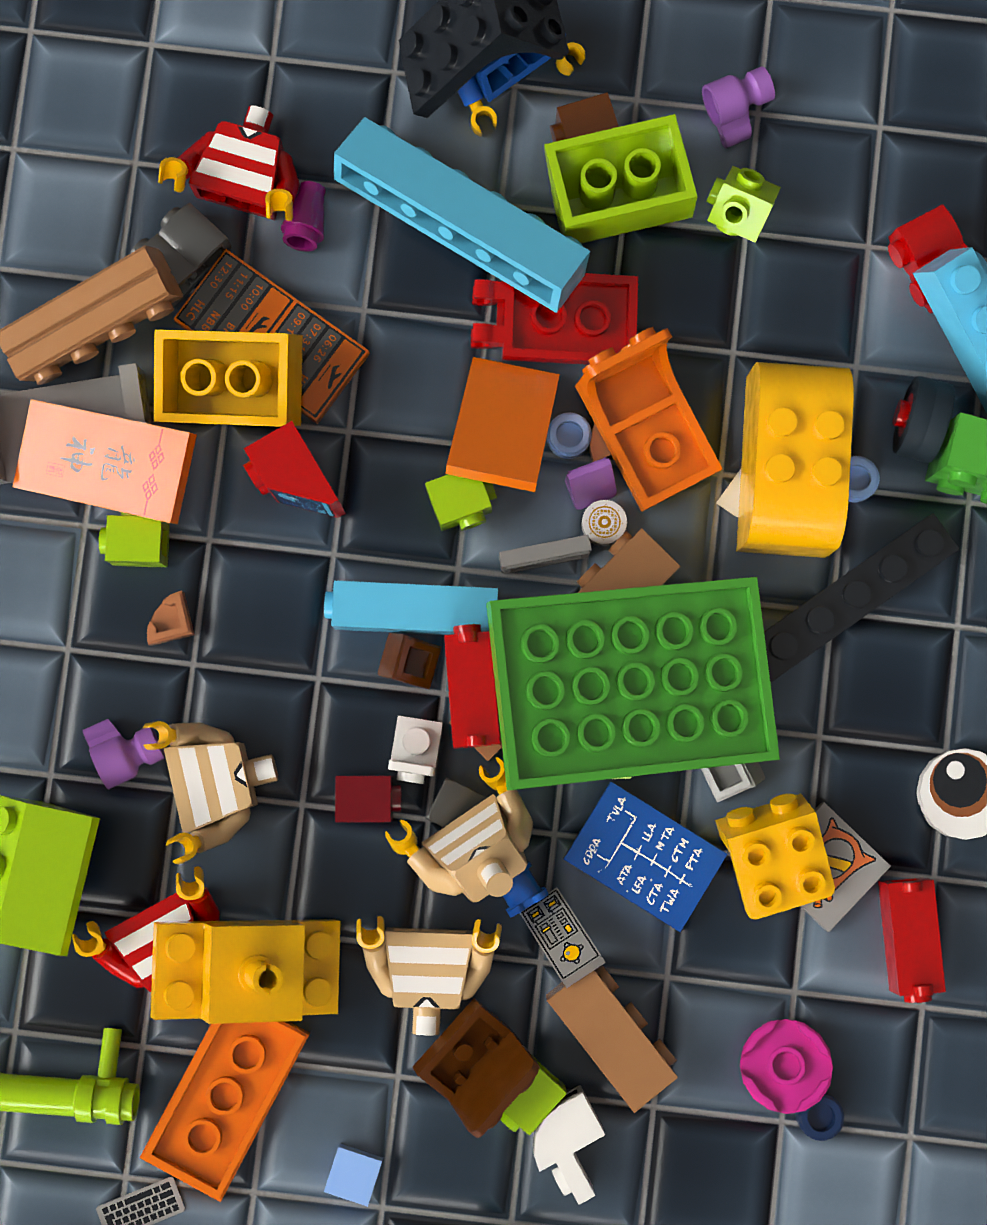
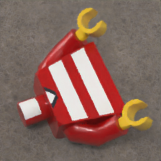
[158,106,300,221]
[72,866,220,992]

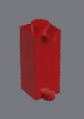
[444,624,500,749]
[878,877,946,1003]

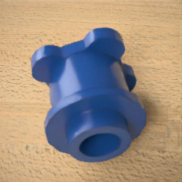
[503,861,549,918]

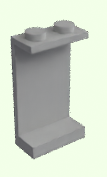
[0,363,153,485]

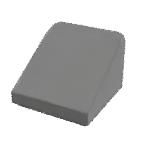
[701,762,765,802]

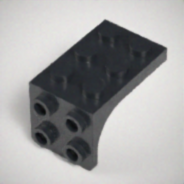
[398,0,569,118]

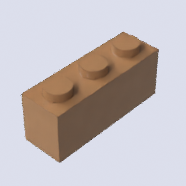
[546,965,678,1113]

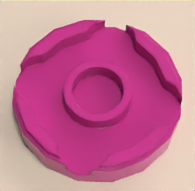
[740,1019,833,1114]

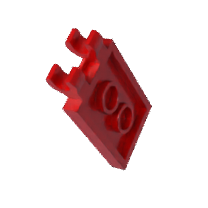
[471,273,638,365]

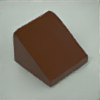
[378,633,442,690]

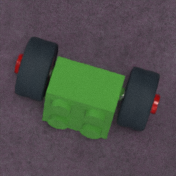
[892,376,987,504]

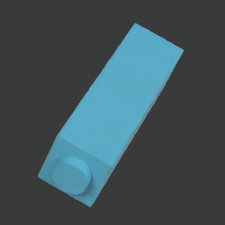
[324,581,498,635]

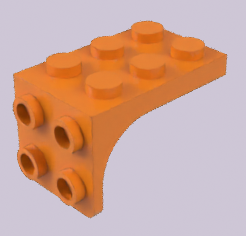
[575,327,723,512]

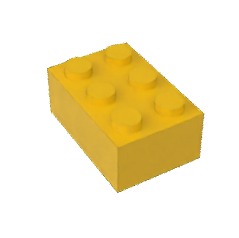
[154,329,303,427]

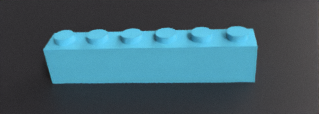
[334,117,590,313]

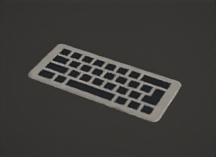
[96,1177,185,1225]

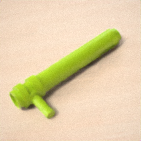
[0,1028,140,1125]

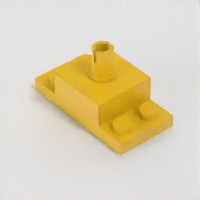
[150,919,341,1024]

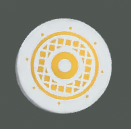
[581,500,627,546]

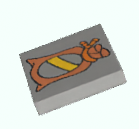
[800,802,891,932]

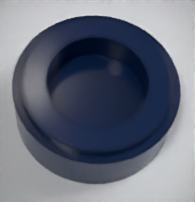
[795,1092,844,1141]

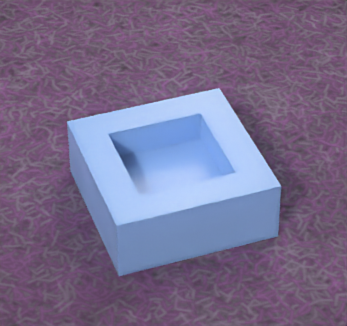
[324,1143,383,1207]

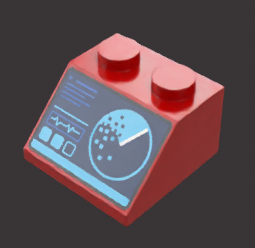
[243,421,346,518]

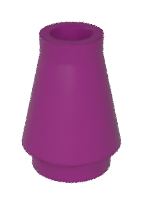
[281,181,326,252]

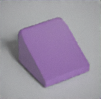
[565,457,617,510]

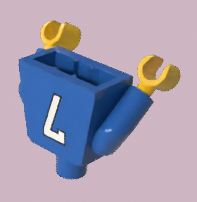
[457,33,585,136]

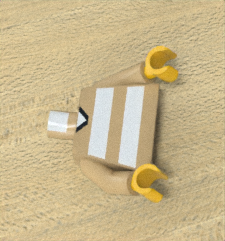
[143,721,278,864]
[385,757,533,902]
[356,916,502,1036]

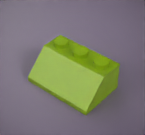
[544,114,698,243]
[0,795,100,956]

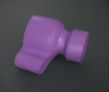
[702,66,775,148]
[83,719,165,790]

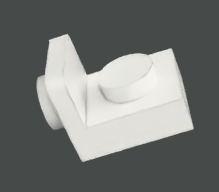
[388,716,443,784]

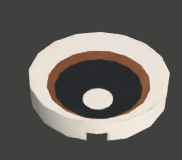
[916,748,987,840]

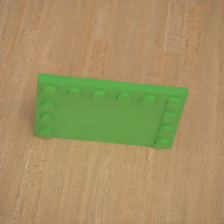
[486,577,780,790]

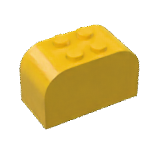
[736,362,854,558]

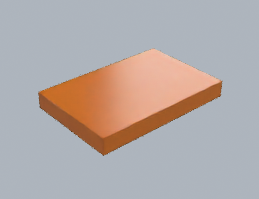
[446,357,560,492]

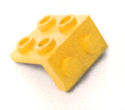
[715,794,835,920]

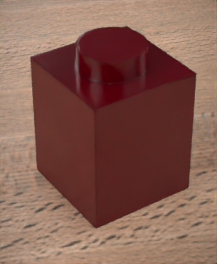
[335,776,402,822]

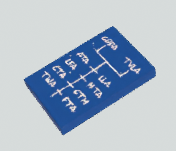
[563,781,727,932]

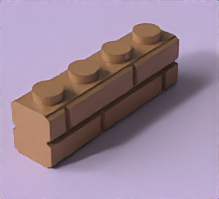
[0,245,183,385]

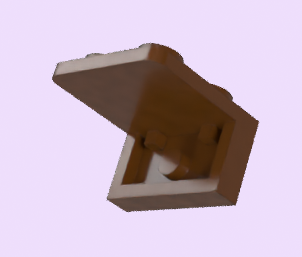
[412,998,540,1138]

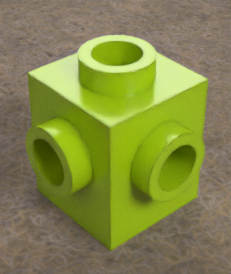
[706,166,781,243]

